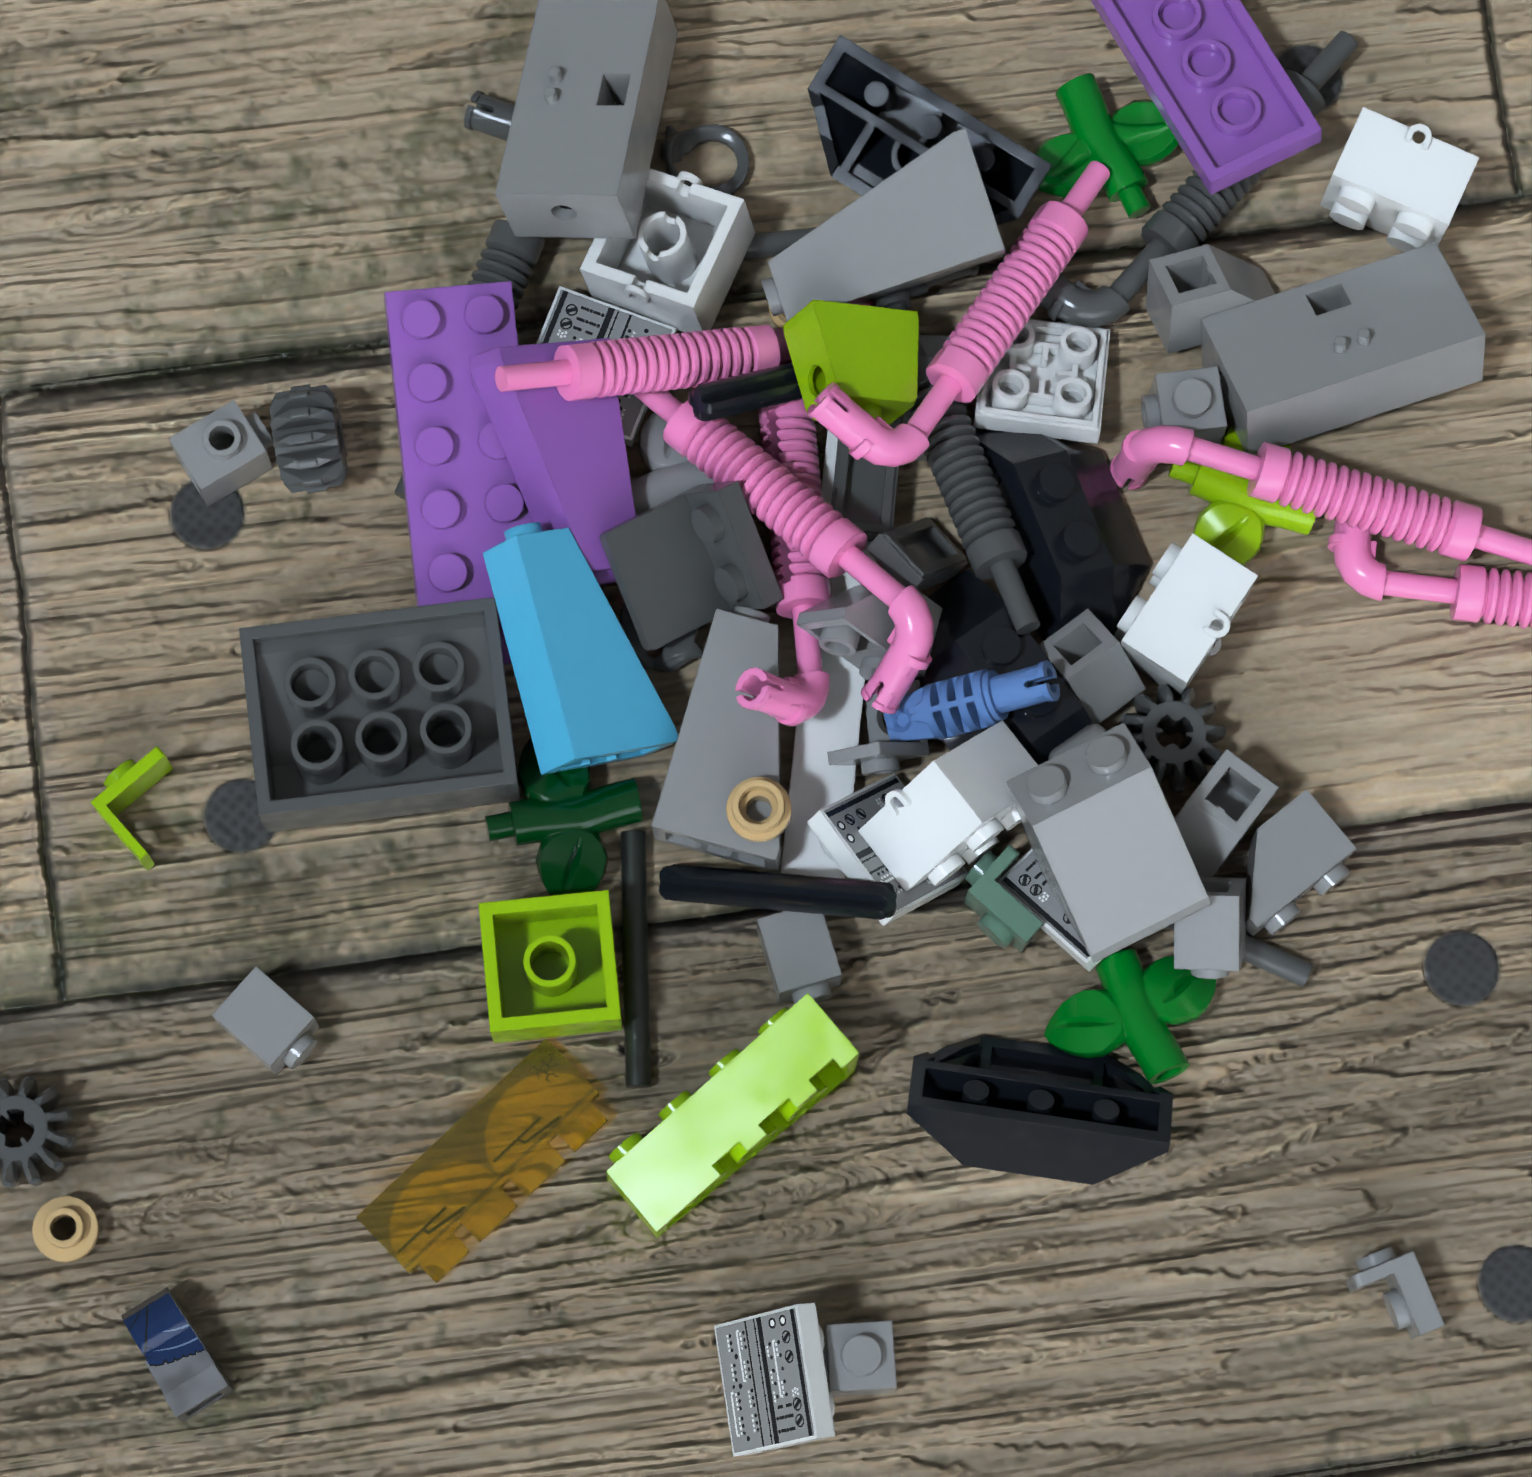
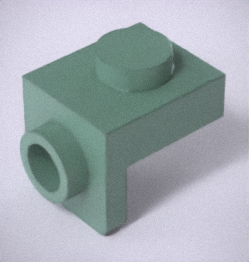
[964,845,1043,953]

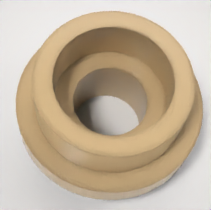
[726,777,792,842]
[32,1196,99,1263]

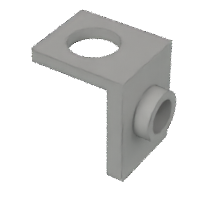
[827,680,929,776]

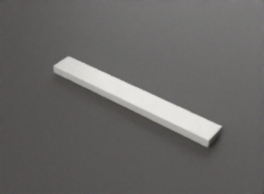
[781,430,877,879]

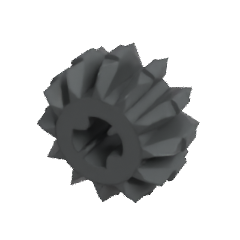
[269,384,348,494]
[1119,684,1226,794]
[0,1076,76,1189]

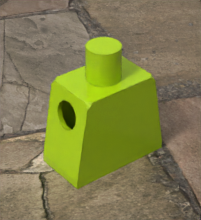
[783,299,919,450]

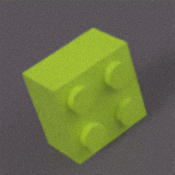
[478,890,623,1043]

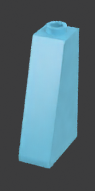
[483,522,678,775]

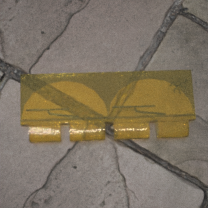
[356,1039,608,1284]

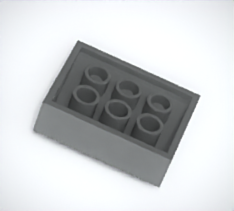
[239,597,521,833]

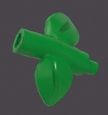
[1034,73,1179,219]
[1044,948,1216,1084]

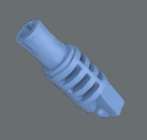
[884,660,1060,742]

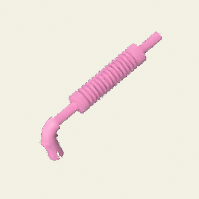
[807,161,1110,467]
[495,300,874,401]
[735,328,832,726]
[633,390,934,714]
[1109,425,1532,566]
[1328,521,1532,629]

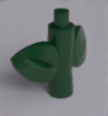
[485,738,643,896]

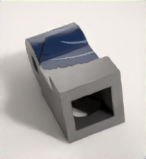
[121,1287,235,1422]

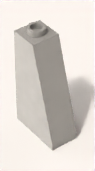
[761,128,1005,321]
[651,606,782,873]

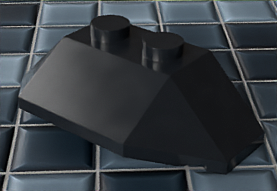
[807,35,1053,226]
[975,428,1149,641]
[915,569,1092,765]
[907,1035,1173,1185]

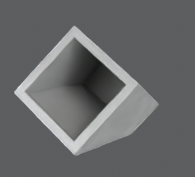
[1006,723,1211,963]

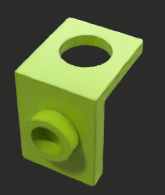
[90,746,173,871]

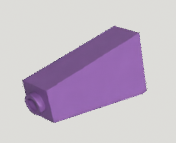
[468,338,636,586]

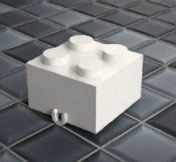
[1320,107,1479,252]
[580,168,756,333]
[1114,533,1258,699]
[858,720,1038,892]

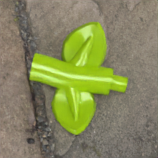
[1168,426,1316,565]

